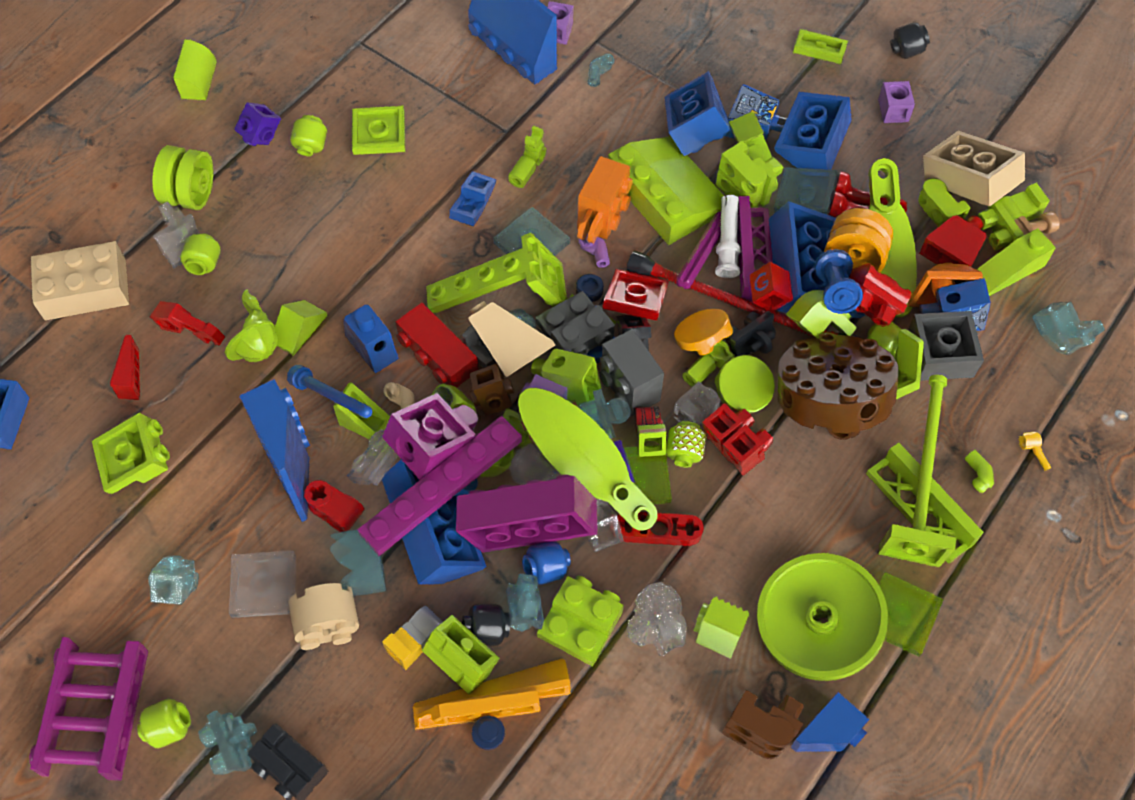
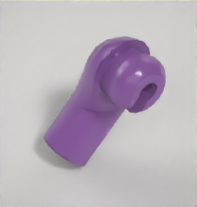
[578,234,610,268]

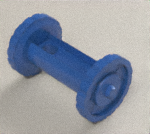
[815,249,863,314]

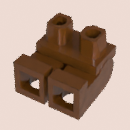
[721,690,804,759]

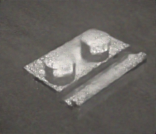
[347,430,398,486]

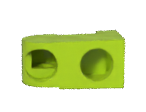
[918,178,971,227]

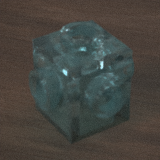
[149,555,199,605]

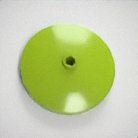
[757,553,888,681]

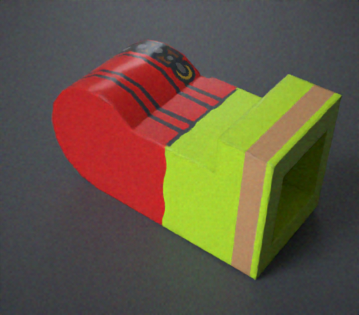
[635,406,666,457]

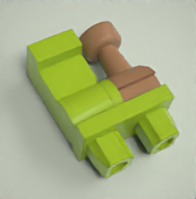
[977,183,1060,250]

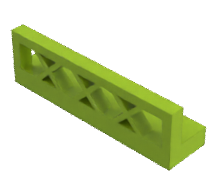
[866,442,984,564]

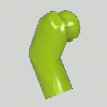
[964,450,994,493]

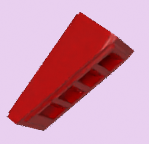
[110,335,140,400]

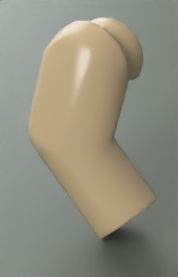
[383,382,415,409]

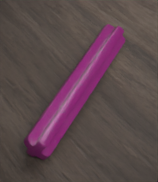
[676,212,722,289]

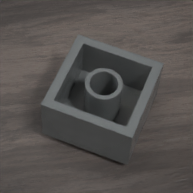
[908,311,984,381]
[599,329,664,416]

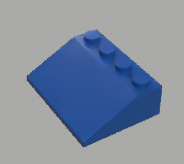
[468,0,557,85]
[769,201,865,318]
[240,379,310,522]

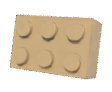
[923,131,1025,207]
[31,241,129,320]

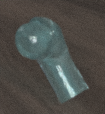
[588,53,615,87]

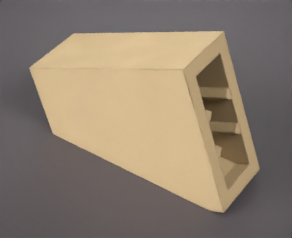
[468,301,555,377]

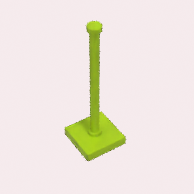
[878,375,957,567]

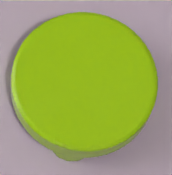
[715,355,775,414]

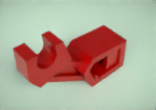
[149,301,225,346]

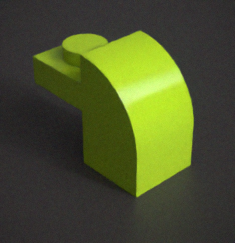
[786,290,857,339]

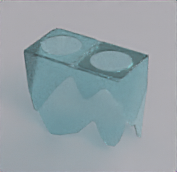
[330,529,387,596]

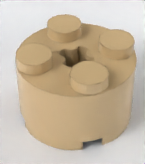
[288,583,359,650]

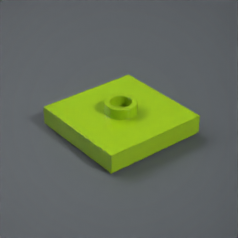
[352,106,406,155]

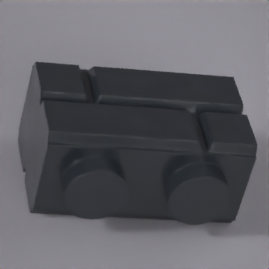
[247,723,328,800]

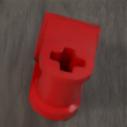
[304,480,365,534]

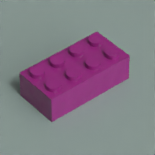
[456,475,597,553]

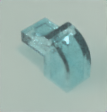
[1032,301,1105,355]

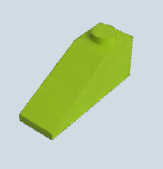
[976,228,1056,296]

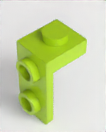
[896,329,924,399]

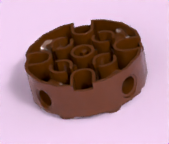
[778,332,898,433]

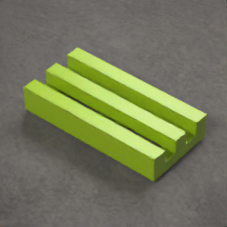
[793,29,848,64]

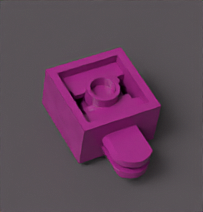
[382,393,478,480]

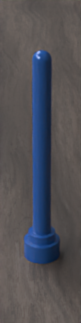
[287,365,372,418]

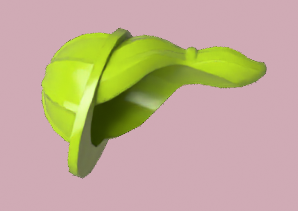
[225,289,278,362]

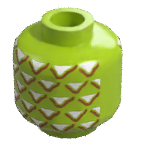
[666,421,706,468]

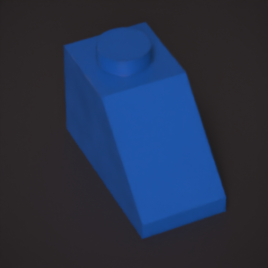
[791,692,869,752]

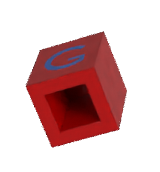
[749,262,793,312]

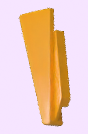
[413,659,570,730]

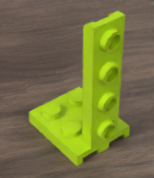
[426,232,567,313]

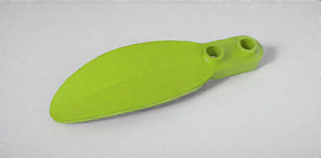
[868,158,917,317]
[518,388,657,530]

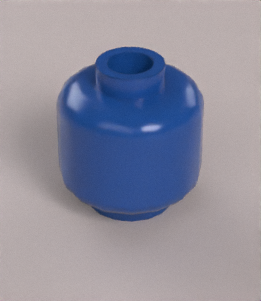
[522,541,571,585]

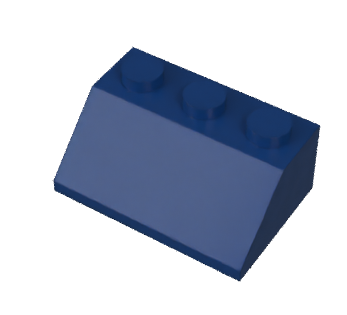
[774,92,852,176]

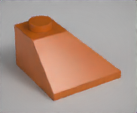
[908,263,983,307]

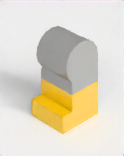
[382,606,443,670]

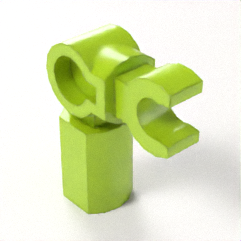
[509,125,547,188]
[683,340,735,388]

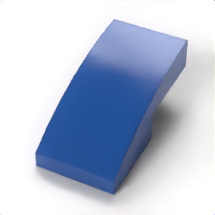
[449,171,496,226]

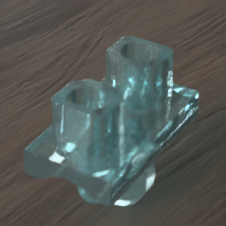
[579,389,630,439]
[506,574,544,631]
[198,710,257,775]

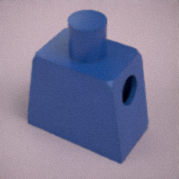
[343,304,399,374]

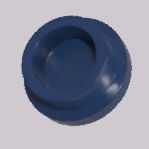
[472,716,505,750]

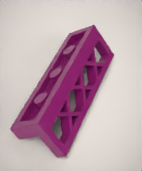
[737,196,773,301]

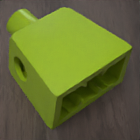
[531,349,601,411]

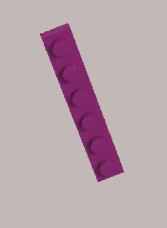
[357,416,522,556]

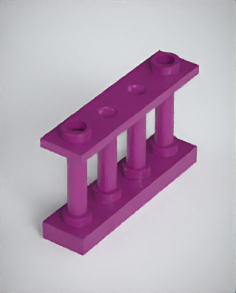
[29,637,149,781]

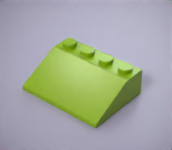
[608,136,727,245]

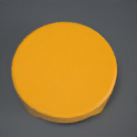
[674,309,733,355]

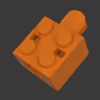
[577,156,633,244]

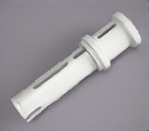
[715,195,741,278]

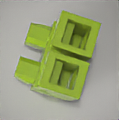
[715,141,783,208]

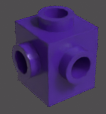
[234,102,281,146]

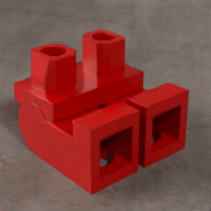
[848,263,911,327]
[702,403,773,475]

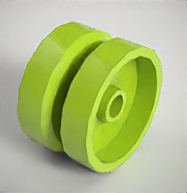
[152,145,214,210]

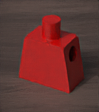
[919,215,987,267]

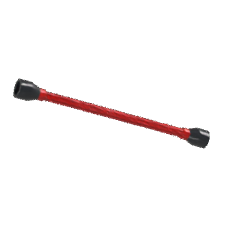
[626,250,864,339]

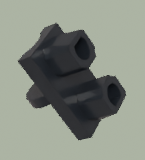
[725,311,776,357]

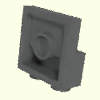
[536,291,615,355]

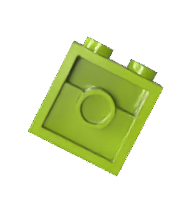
[92,413,170,494]
[537,576,623,667]

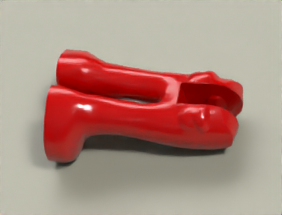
[828,171,907,218]

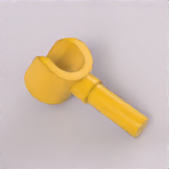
[1018,431,1051,471]

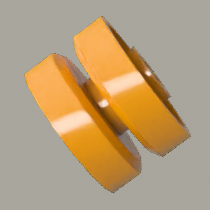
[824,208,893,273]

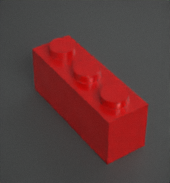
[395,302,479,388]

